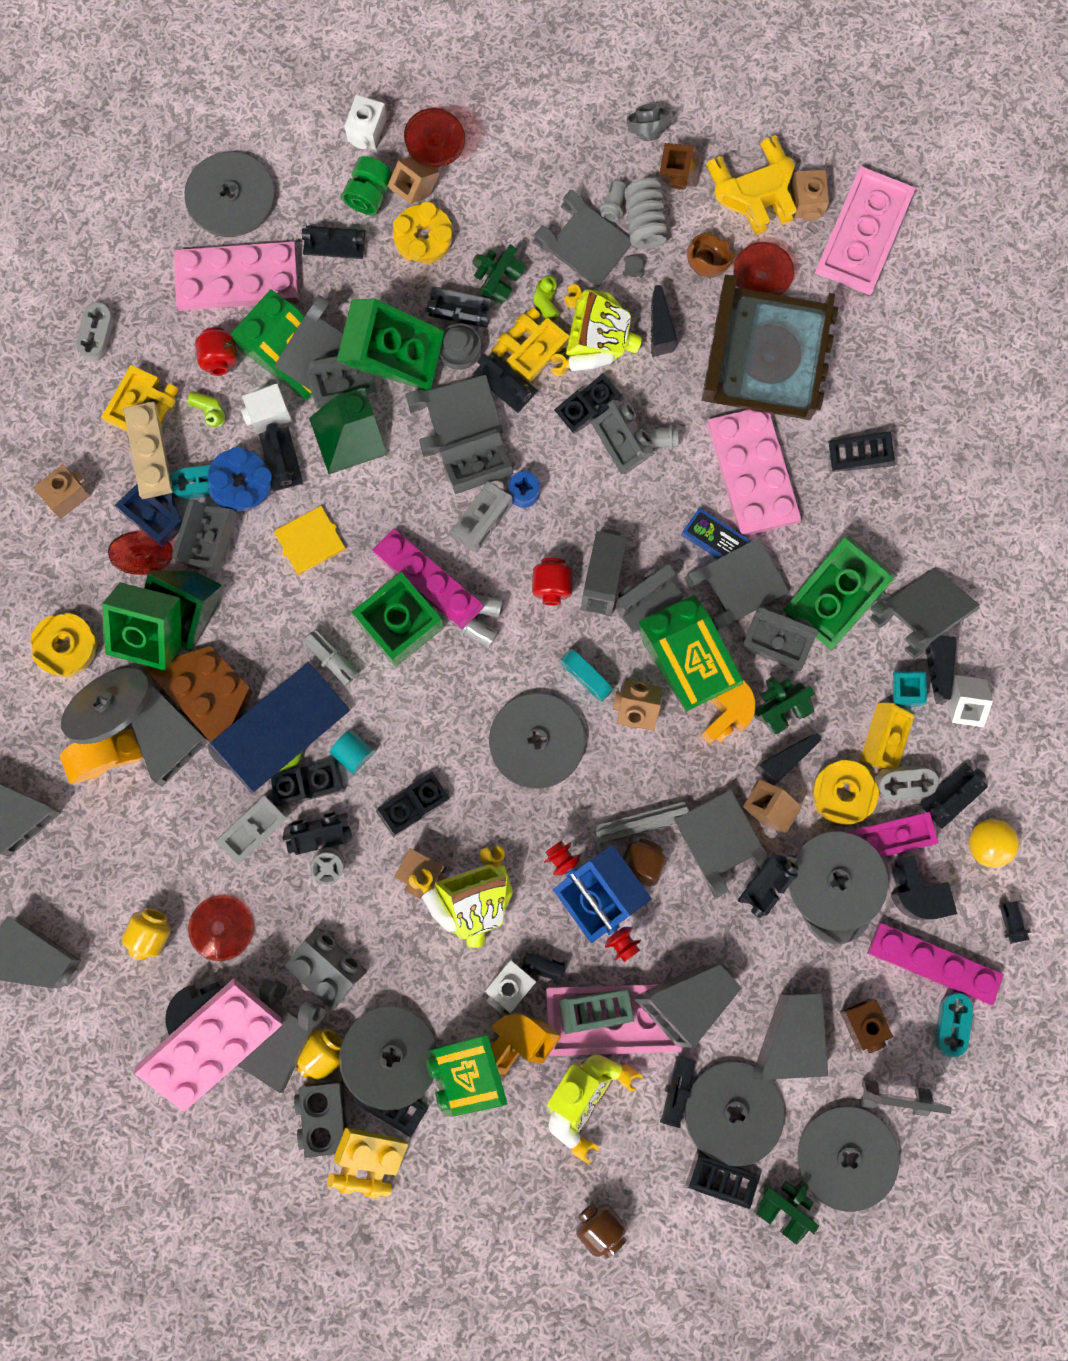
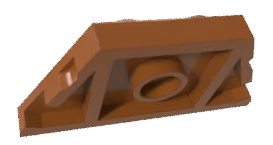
[144,646,253,742]

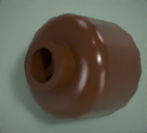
[622,838,667,887]
[576,1203,627,1258]

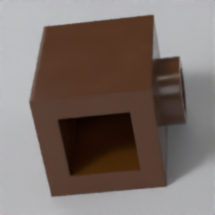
[659,143,701,190]
[840,999,893,1053]

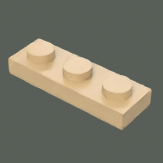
[123,402,173,499]

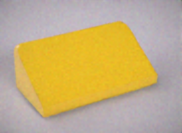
[860,703,915,770]

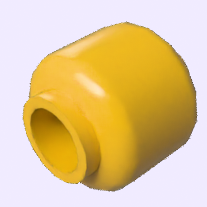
[121,908,171,960]
[296,1028,342,1080]

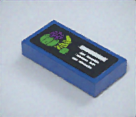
[681,508,751,559]

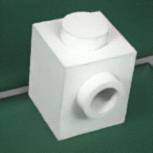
[344,95,387,150]
[240,384,292,434]
[947,675,993,727]
[485,960,536,1013]

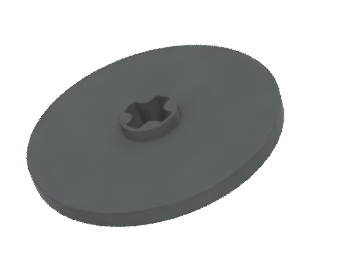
[184,152,275,237]
[61,668,151,744]
[489,693,585,789]
[789,832,888,931]
[339,1006,437,1110]
[684,1062,784,1166]
[797,1106,899,1212]

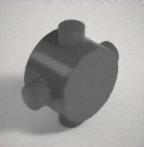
[622,256,645,278]

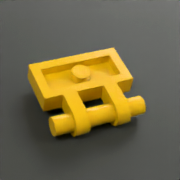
[491,307,570,383]
[101,365,179,432]
[327,1128,408,1199]

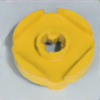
[393,202,453,264]
[30,613,98,678]
[812,760,879,826]

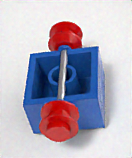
[544,841,652,962]

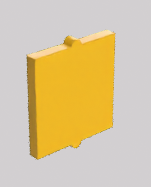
[273,506,346,575]

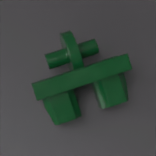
[472,244,527,305]
[754,677,815,734]
[754,1181,819,1245]

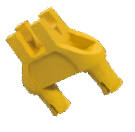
[706,135,797,236]

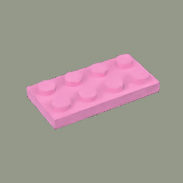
[815,166,916,295]
[174,241,299,311]
[707,410,801,536]
[135,978,282,1112]
[546,984,682,1056]

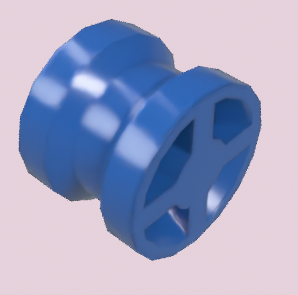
[509,471,540,508]

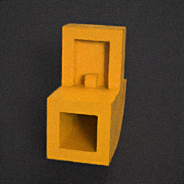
[701,679,755,745]
[59,728,143,785]
[491,1014,562,1075]

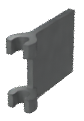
[533,189,632,287]
[274,295,343,391]
[406,375,503,457]
[684,537,789,631]
[870,568,980,659]
[674,790,769,898]
[237,979,327,1093]
[860,1080,952,1117]

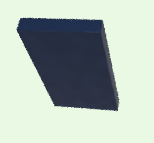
[209,662,350,794]

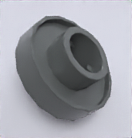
[627,104,671,141]
[439,323,482,370]

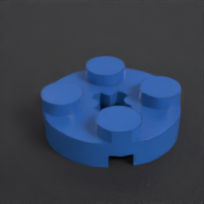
[207,447,272,512]

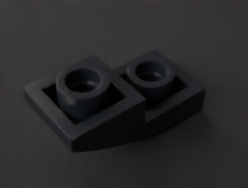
[554,373,624,434]
[270,760,345,806]
[376,772,450,838]

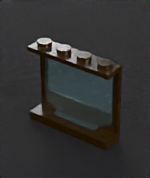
[701,274,838,421]

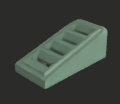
[559,988,635,1034]

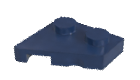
[115,484,182,547]

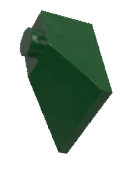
[309,387,387,474]
[144,571,222,651]

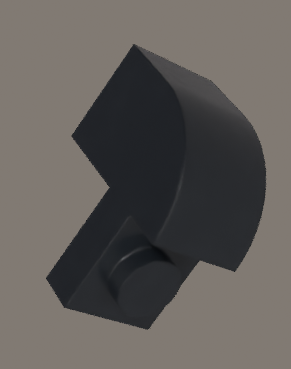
[890,856,958,920]
[165,982,224,1035]

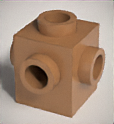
[612,680,663,731]

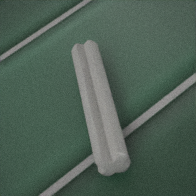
[595,801,689,843]

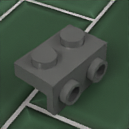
[306,355,377,409]
[591,400,655,474]
[440,429,514,494]
[172,499,238,572]
[615,564,683,633]
[741,606,819,671]
[284,929,367,1010]

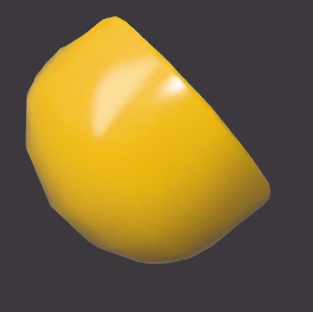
[968,818,1020,868]

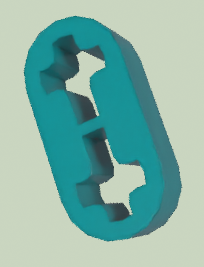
[170,465,210,499]
[559,649,613,702]
[935,993,973,1057]

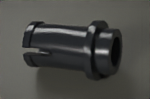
[998,901,1031,944]
[521,949,566,983]

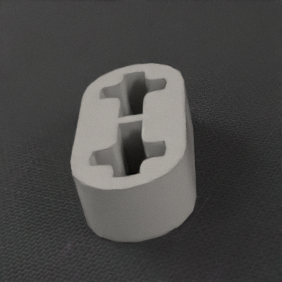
[76,303,114,362]
[874,765,939,800]

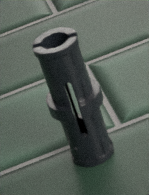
[660,1055,696,1128]

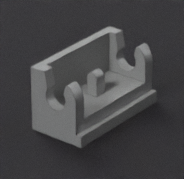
[448,481,513,554]
[216,794,287,865]

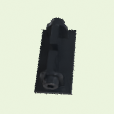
[302,225,366,259]
[426,286,492,328]
[473,352,538,413]
[259,423,303,492]
[920,763,988,829]
[282,811,352,855]
[738,852,799,918]

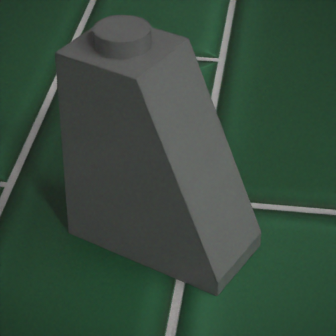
[580,529,627,616]
[131,685,208,787]
[0,783,61,856]
[0,916,81,989]
[634,964,742,1048]
[753,987,828,1080]

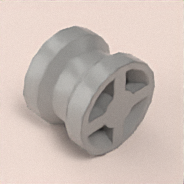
[310,847,345,885]

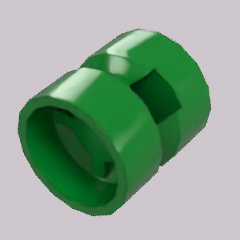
[341,156,393,216]

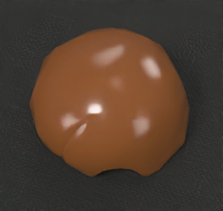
[687,232,736,278]

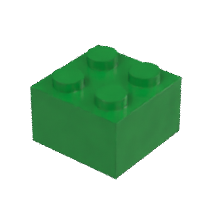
[352,572,444,668]
[102,582,182,670]

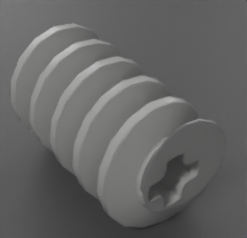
[624,178,667,249]

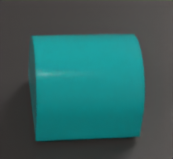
[892,672,927,707]
[329,729,375,775]

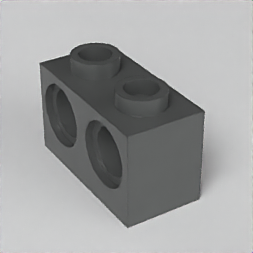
[294,1081,347,1158]

